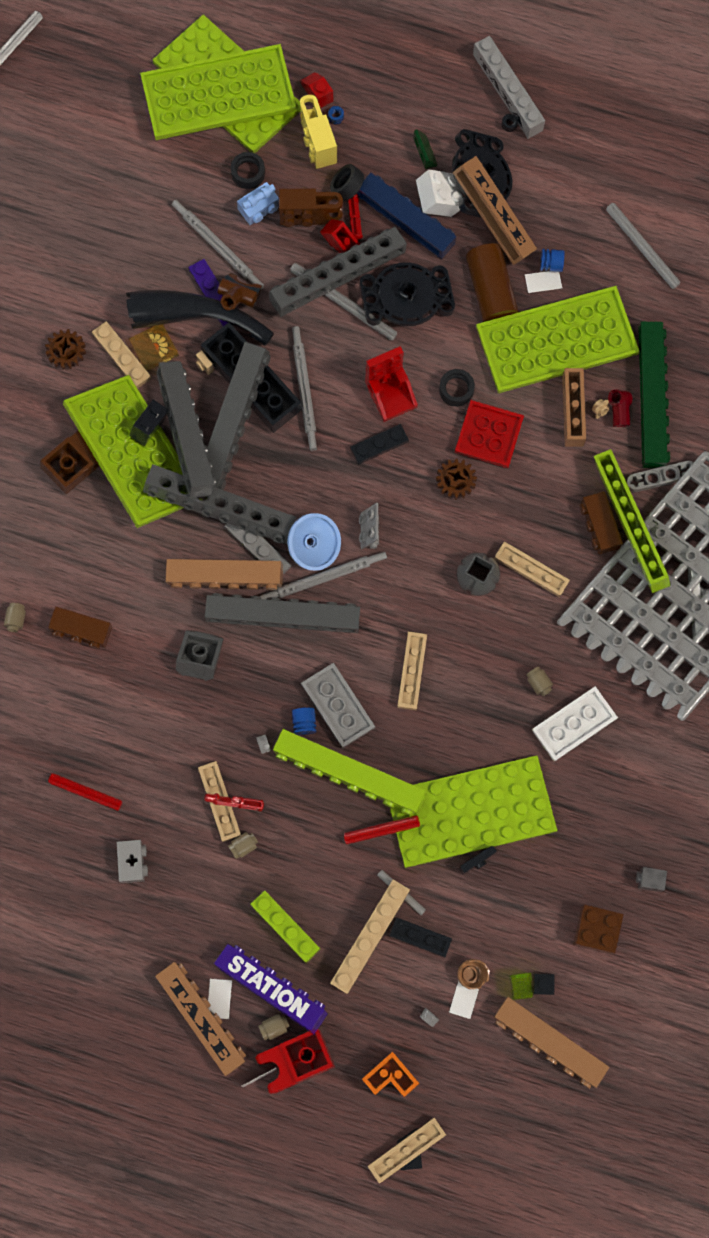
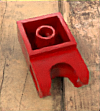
[255,1028,335,1094]

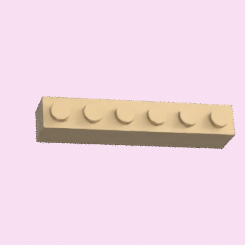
[330,879,410,994]

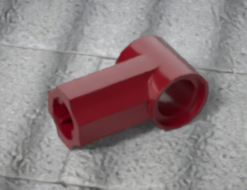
[608,389,633,427]

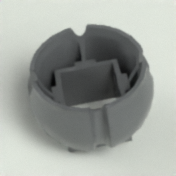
[457,552,500,596]

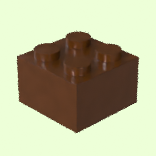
[573,905,623,955]

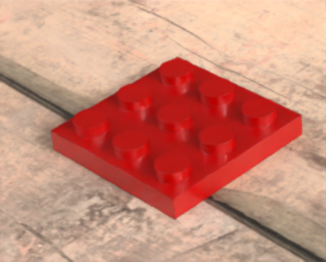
[454,400,524,469]

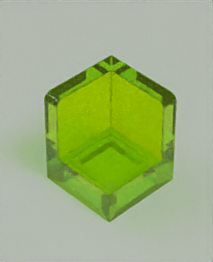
[509,973,533,1000]

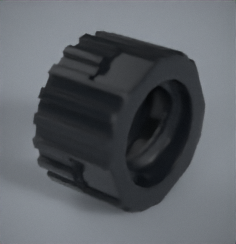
[501,114,518,132]

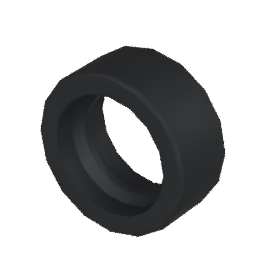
[230,152,265,189]
[330,164,364,201]
[439,369,475,407]

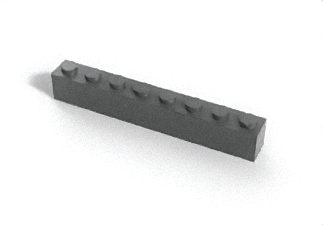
[207,342,271,490]
[156,361,216,497]
[205,593,360,633]

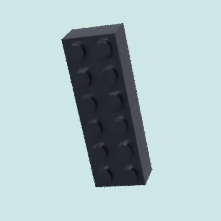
[201,323,302,433]

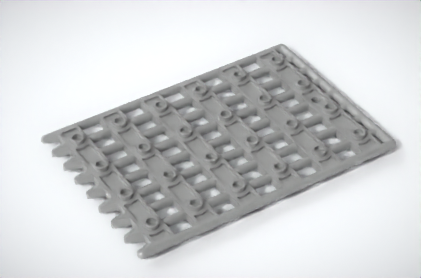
[557,451,709,721]

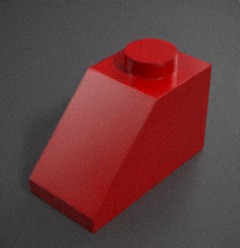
[300,72,333,109]
[320,219,360,253]

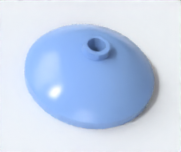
[287,513,341,571]

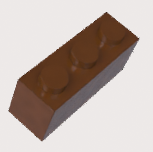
[579,491,623,555]
[48,606,112,649]

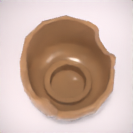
[457,959,490,990]

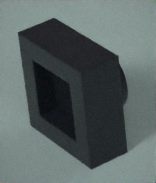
[534,974,555,995]

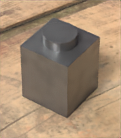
[636,867,667,892]

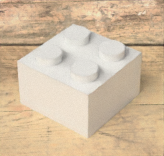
[416,170,462,217]

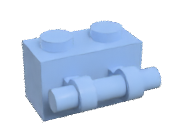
[237,182,279,225]

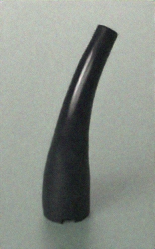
[126,290,274,346]

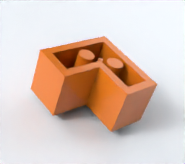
[362,1052,420,1097]

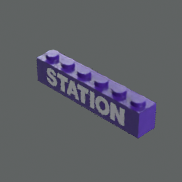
[214,944,328,1034]

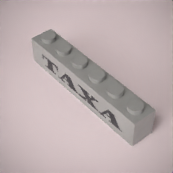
[473,36,545,139]

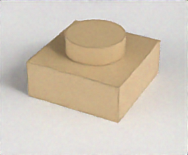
[196,350,214,375]

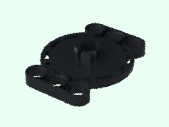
[452,129,513,218]
[359,262,455,326]

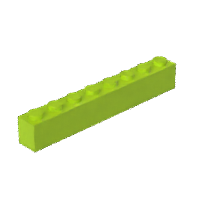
[594,449,670,593]
[273,729,427,816]

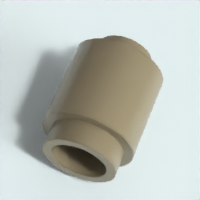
[3,603,26,633]
[526,667,553,696]
[228,831,258,859]
[258,1014,290,1040]

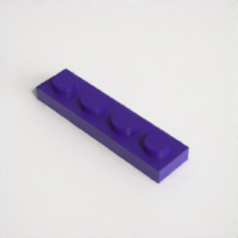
[188,259,234,327]

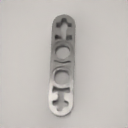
[626,461,694,492]

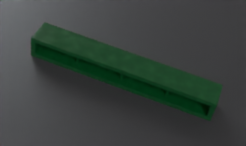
[638,321,670,469]

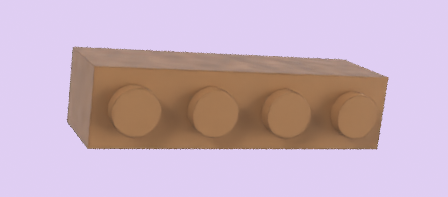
[562,368,586,447]

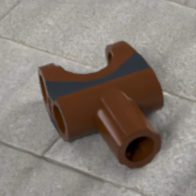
[217,273,262,310]

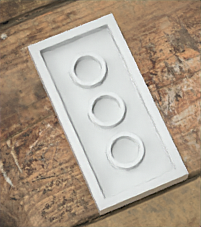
[532,686,618,762]

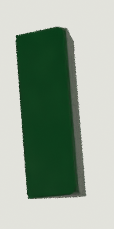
[413,129,438,169]

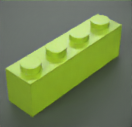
[250,891,320,964]

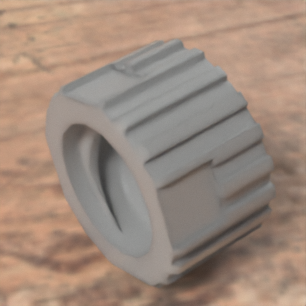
[256,735,271,754]
[420,1008,439,1027]

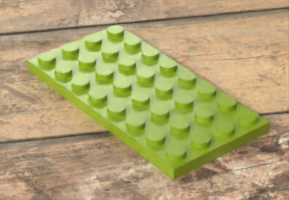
[153,15,301,153]
[140,44,297,140]
[476,286,640,394]
[63,375,202,528]
[390,755,557,868]

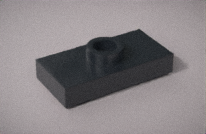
[459,846,497,875]

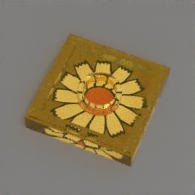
[129,324,179,371]

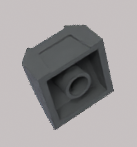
[176,630,224,681]

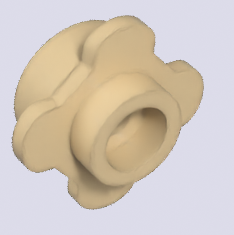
[592,399,610,419]

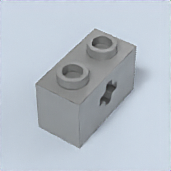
[117,840,148,883]

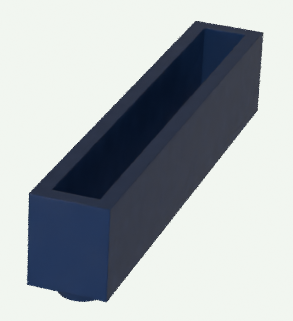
[357,173,456,260]

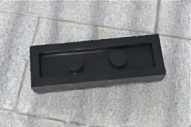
[350,424,409,465]
[389,917,452,958]

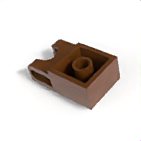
[279,188,343,227]
[40,430,100,495]

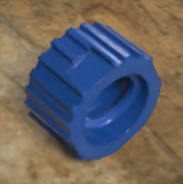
[328,106,344,124]

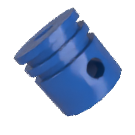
[540,249,565,272]
[292,708,316,735]

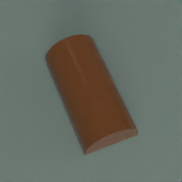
[466,243,519,322]

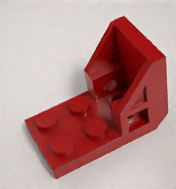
[365,346,418,422]

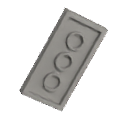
[301,663,375,748]

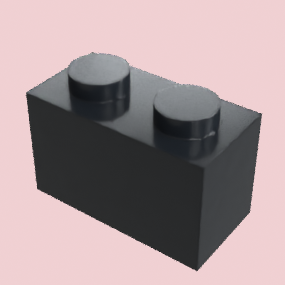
[129,399,169,446]

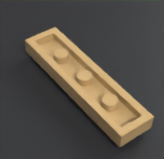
[92,321,151,389]
[494,541,570,598]
[397,632,427,710]
[198,761,241,842]
[368,1118,446,1184]

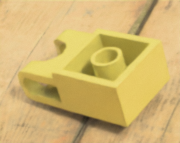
[300,95,337,169]

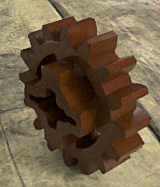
[45,329,86,370]
[436,458,477,500]

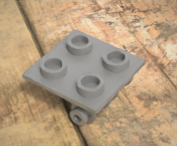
[359,503,379,549]

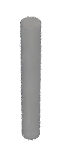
[377,870,426,915]

